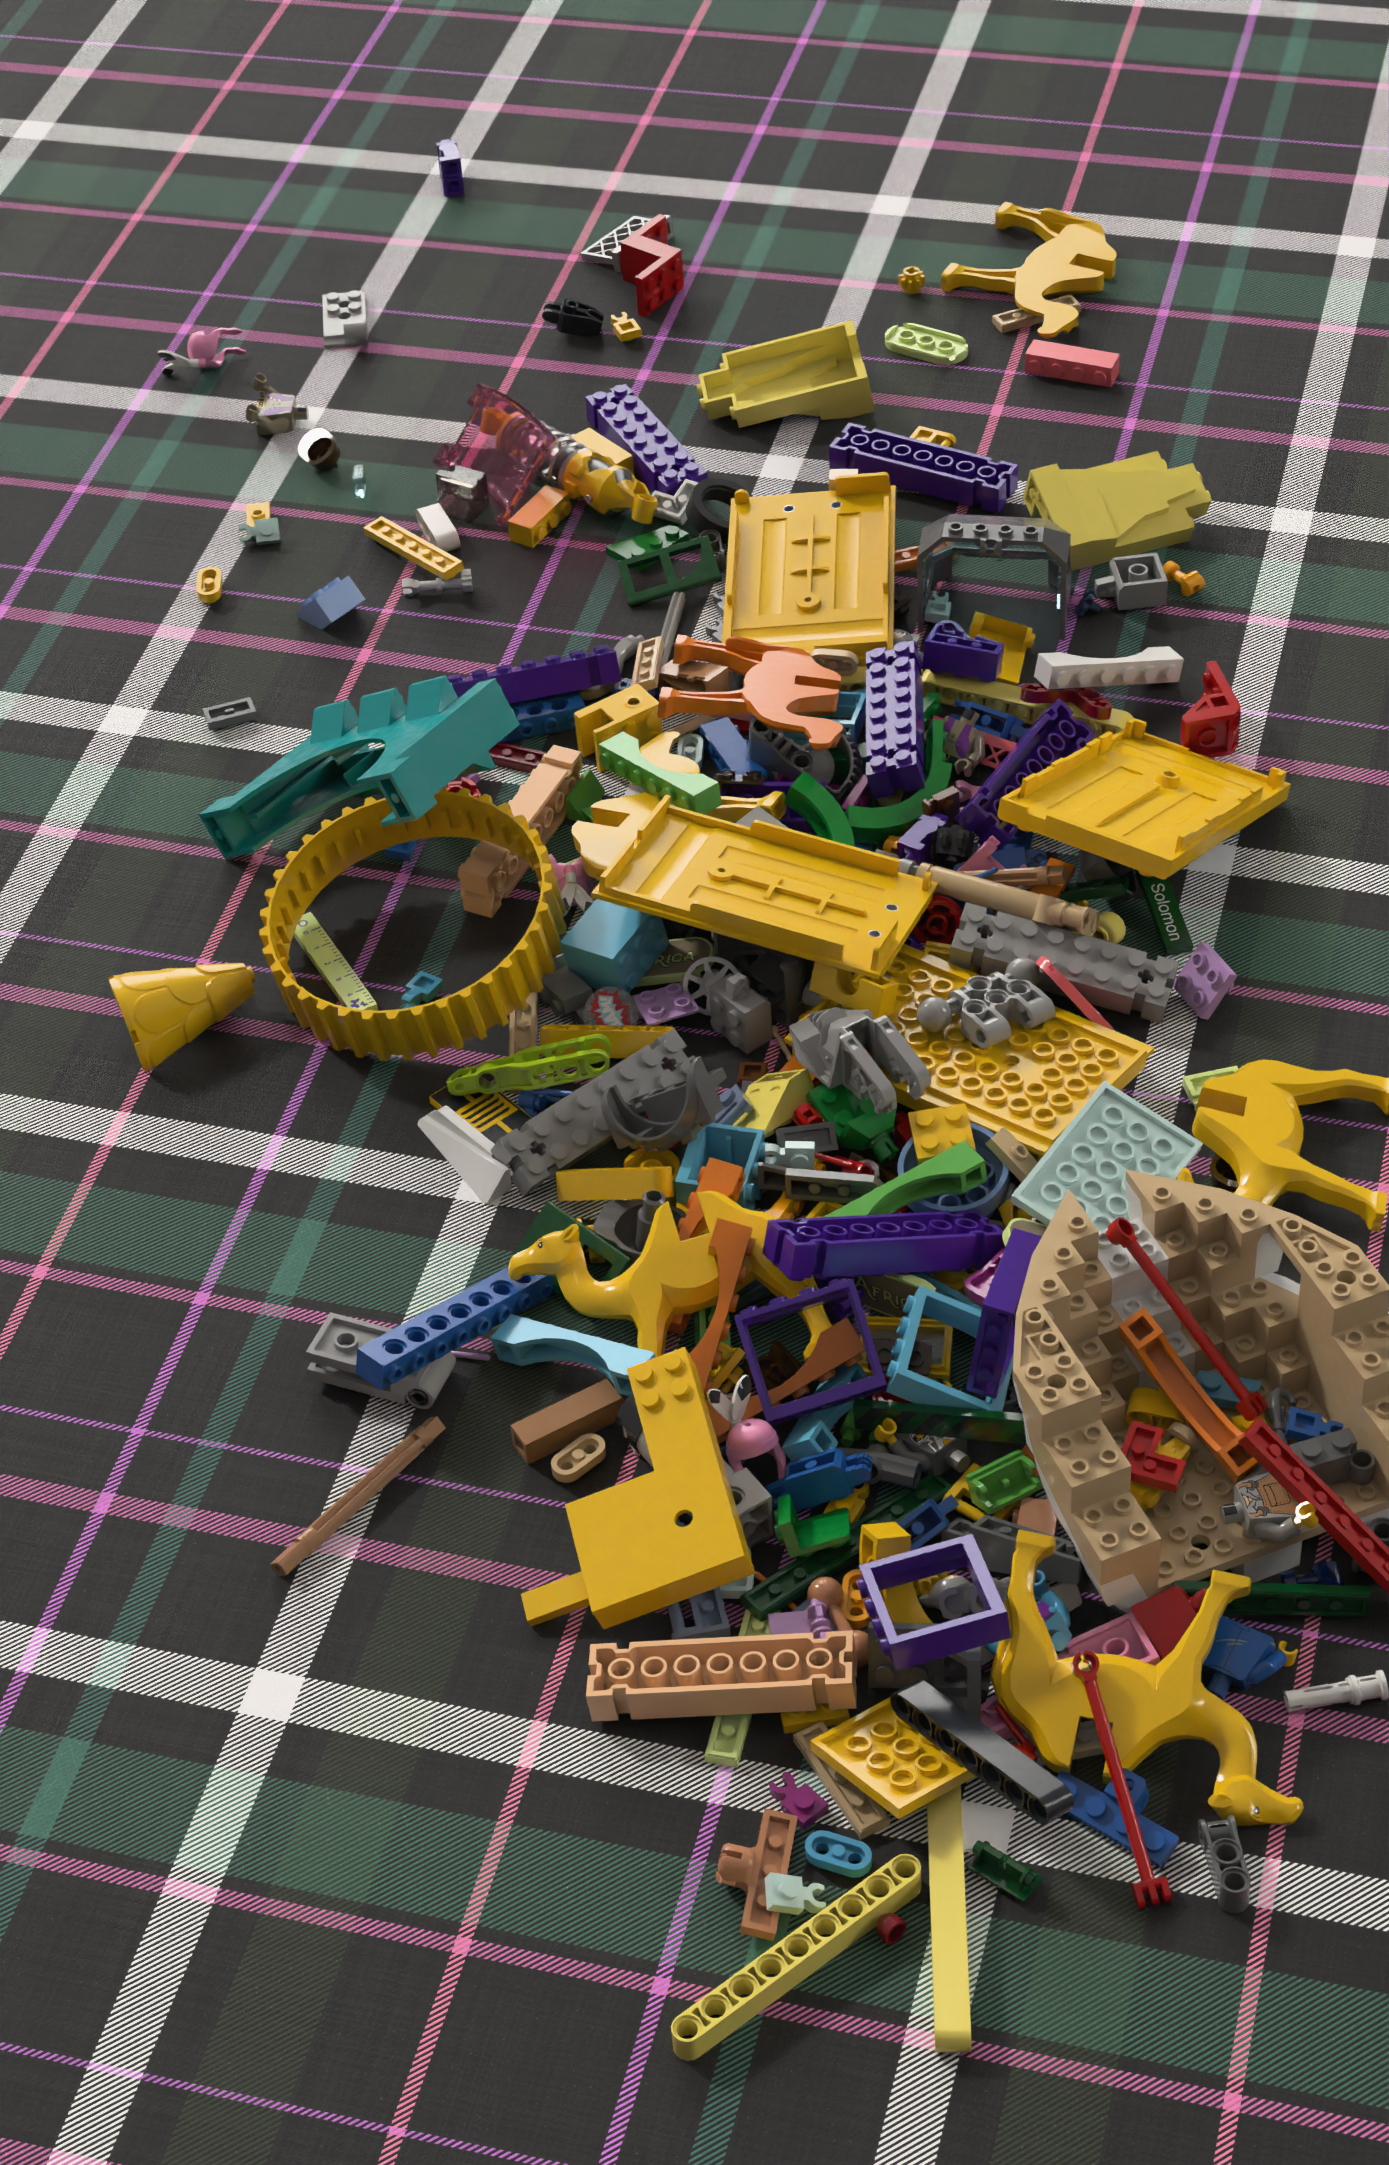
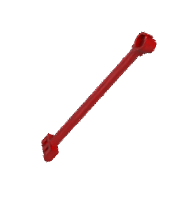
[1106,1217,1268,1421]
[1071,1650,1172,1909]

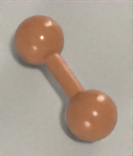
[807,1577,868,1668]

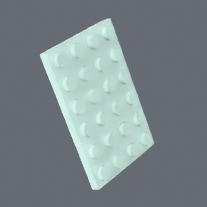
[1010,1081,1203,1231]

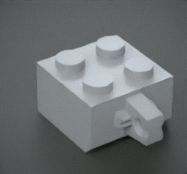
[1094,552,1168,610]
[709,972,772,1054]

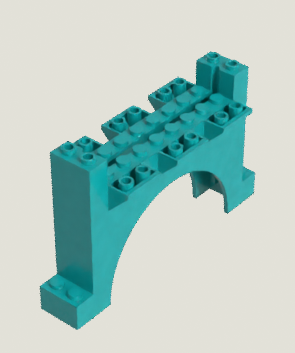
[199,675,520,859]

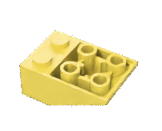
[732,1069,814,1138]

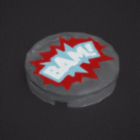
[583,986,638,1026]

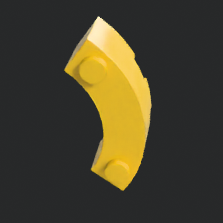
[859,1522,933,1623]

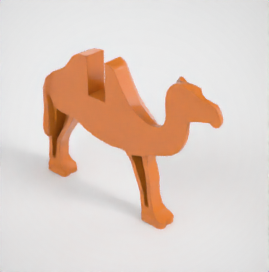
[657,634,843,751]

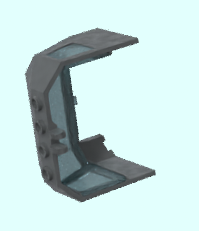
[917,514,1071,640]

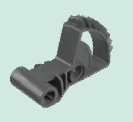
[748,717,862,804]

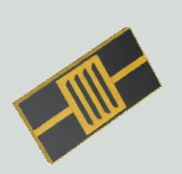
[429,1076,532,1144]

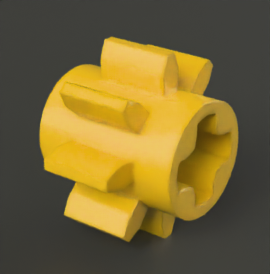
[898,266,925,294]

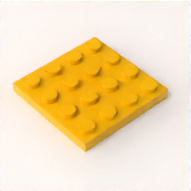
[810,1697,975,1819]

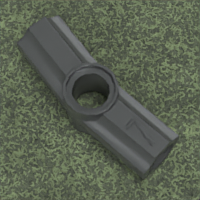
[836,1444,922,1489]

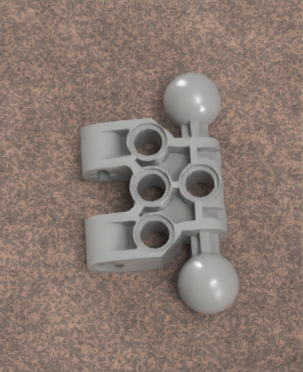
[916,957,1055,1049]

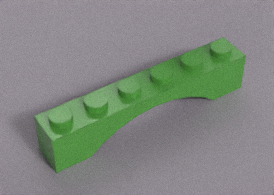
[599,732,722,814]
[824,1140,987,1217]

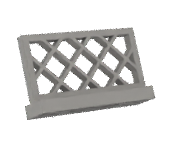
[581,215,674,273]

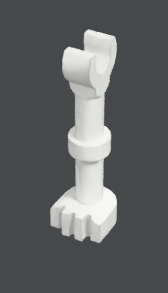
[402,569,473,596]

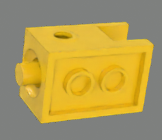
[574,683,663,772]

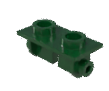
[966,1840,1043,1903]

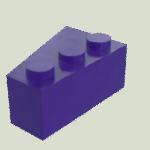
[922,622,1004,682]

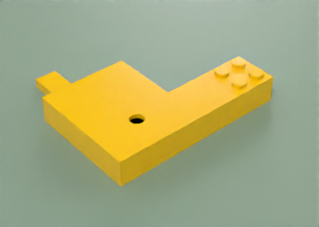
[521,1347,755,1629]

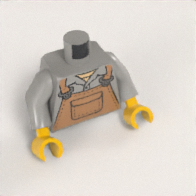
[1219,1464,1318,1543]

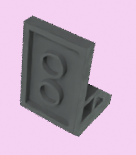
[868,1622,982,1721]

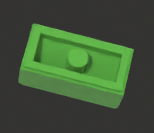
[565,768,605,822]

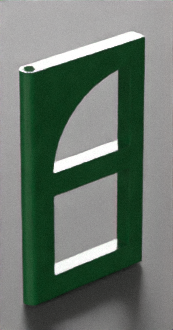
[617,535,722,607]
[510,1201,632,1320]

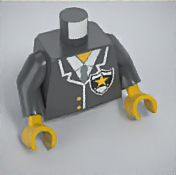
[874,1381,971,1476]

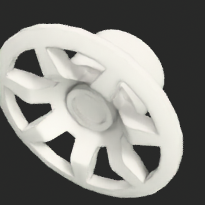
[683,956,739,1016]

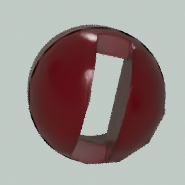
[876,1913,907,1945]

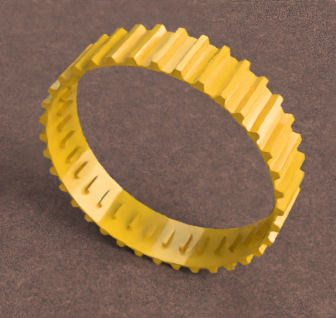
[259,786,566,1061]

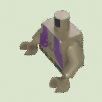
[245,373,309,435]
[924,708,985,777]

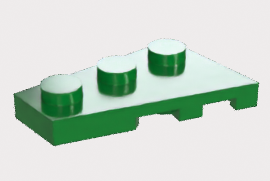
[606,524,689,572]

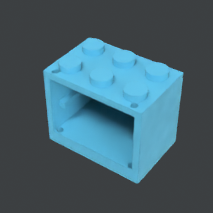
[560,899,670,998]
[675,1123,769,1211]

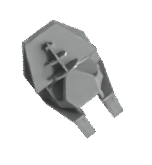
[789,1007,931,1114]

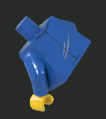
[1202,1616,1298,1699]

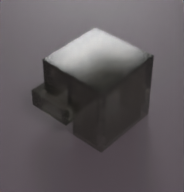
[436,465,490,524]

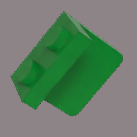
[774,1493,852,1558]

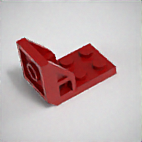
[1180,661,1241,758]

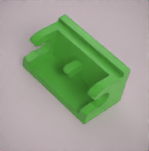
[965,1449,1043,1515]

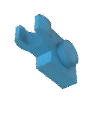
[401,971,444,1009]

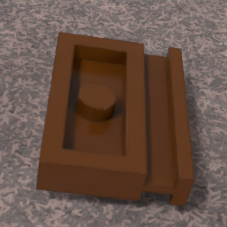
[922,786,960,828]

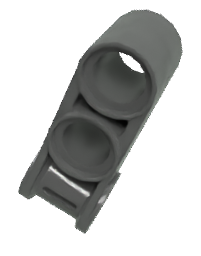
[1198,1815,1251,1913]

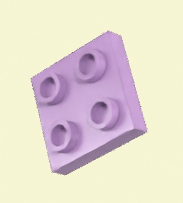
[1173,941,1237,1020]

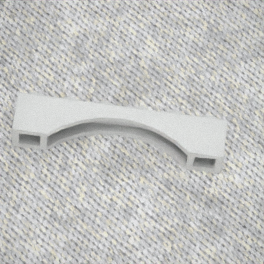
[1034,646,1184,689]

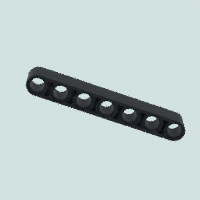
[890,1679,1074,1825]

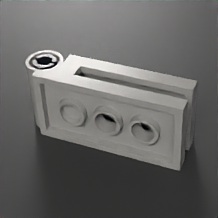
[306,1312,456,1409]

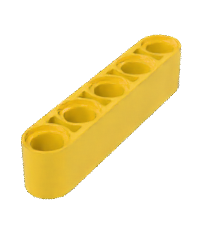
[540,1024,675,1058]
[555,1166,674,1201]

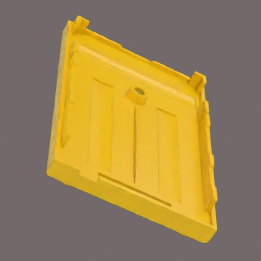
[997,718,1291,879]

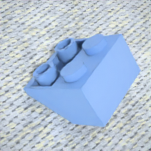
[295,576,365,630]

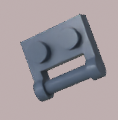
[712,1084,754,1125]
[667,1587,731,1640]

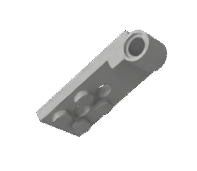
[322,290,368,349]

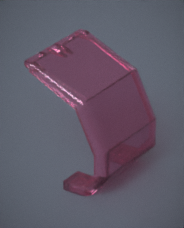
[433,383,557,527]

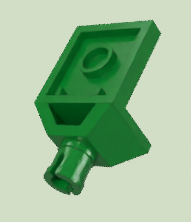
[806,1084,900,1164]

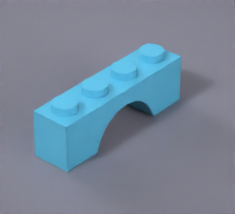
[782,1363,868,1461]

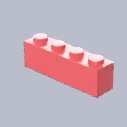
[1025,339,1120,387]

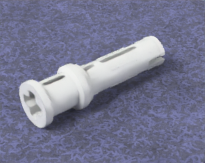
[1283,1670,1389,1713]

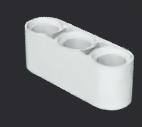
[416,503,460,552]

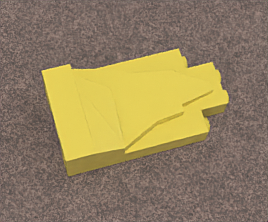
[697,320,875,428]
[1023,451,1212,571]

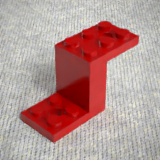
[620,214,684,317]

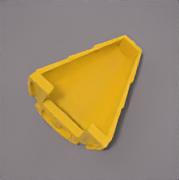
[107,963,256,1071]

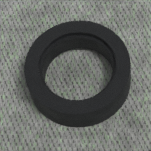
[686,478,753,544]

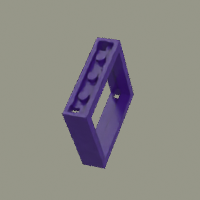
[966,1228,1042,1399]
[734,1278,887,1426]
[856,1534,1012,1671]

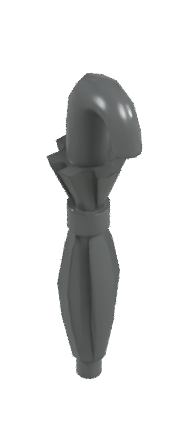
[1265,1388,1297,1445]

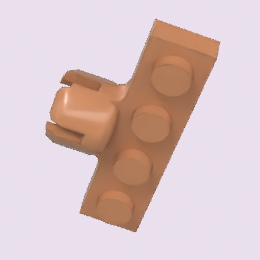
[716,1808,798,1941]

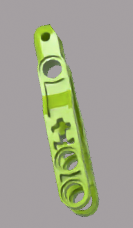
[446,1034,611,1096]

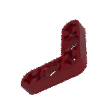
[1020,683,1112,720]

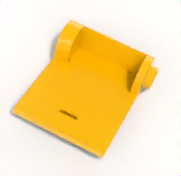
[968,611,1036,686]

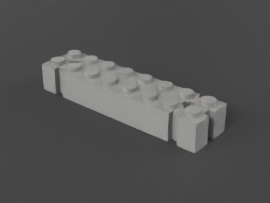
[949,902,1180,1024]
[490,1028,695,1197]

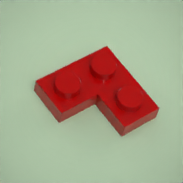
[1121,1421,1186,1493]

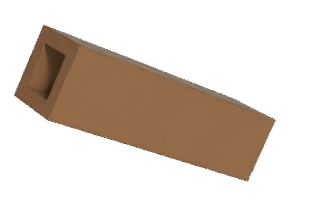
[510,1378,625,1465]

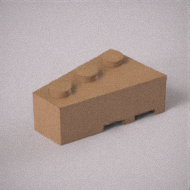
[656,659,730,694]

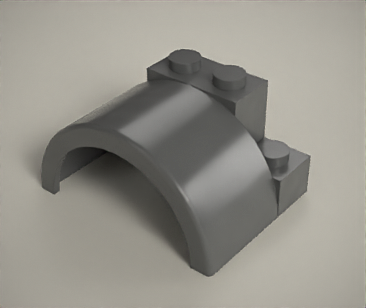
[713,932,811,1030]

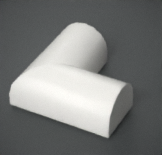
[651,479,698,525]

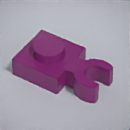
[769,1772,829,1831]

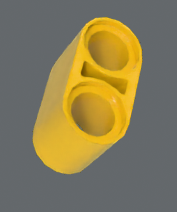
[1125,1387,1186,1435]

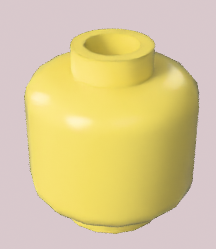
[1092,911,1126,944]

